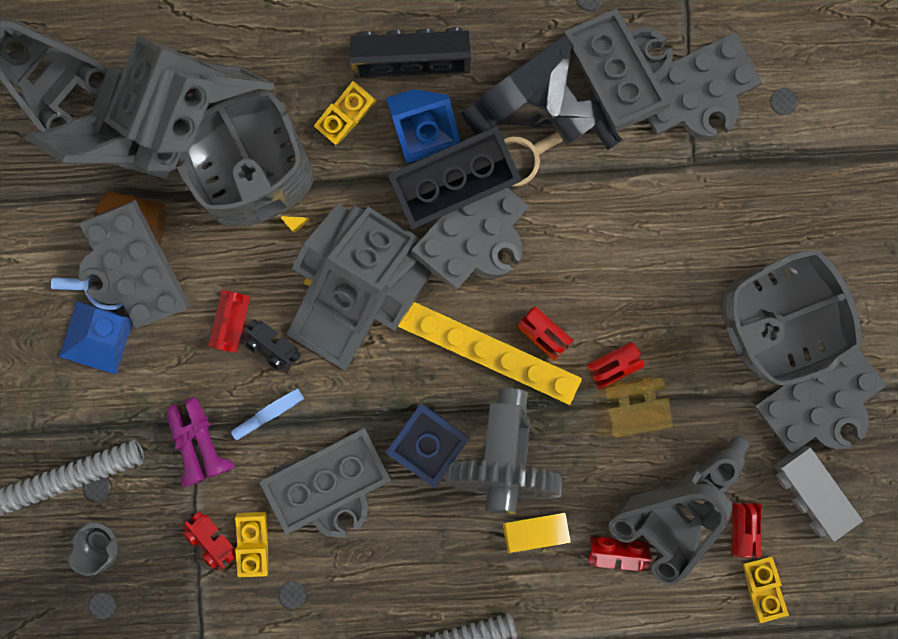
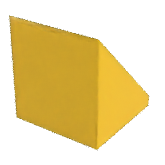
[280,216,310,233]

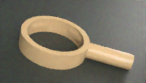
[504,131,563,188]

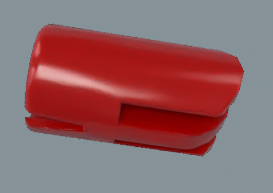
[517,306,574,361]
[586,342,645,390]
[731,503,762,558]

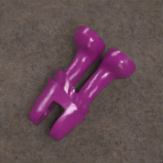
[167,397,235,488]

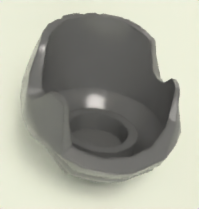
[68,522,118,576]

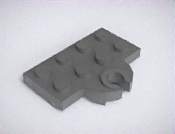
[564,8,673,132]
[647,32,762,139]
[410,188,529,292]
[79,200,190,328]
[753,349,887,454]
[259,427,392,538]

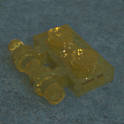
[605,377,673,438]

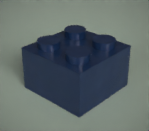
[386,402,470,488]

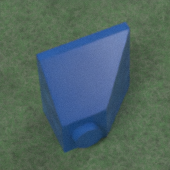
[386,89,460,164]
[59,301,133,374]

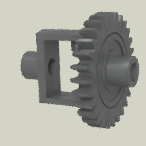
[445,388,562,514]

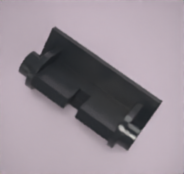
[241,319,301,374]

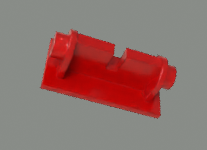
[208,290,251,353]
[182,511,236,571]
[588,537,652,572]

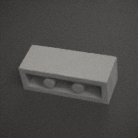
[773,446,863,542]

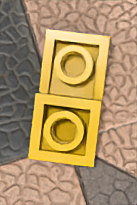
[314,81,377,145]
[235,512,268,577]
[503,513,570,553]
[743,557,789,623]

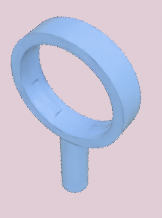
[51,274,124,310]
[231,389,304,440]

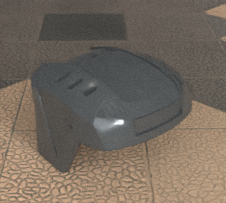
[177,91,314,227]
[722,250,862,385]

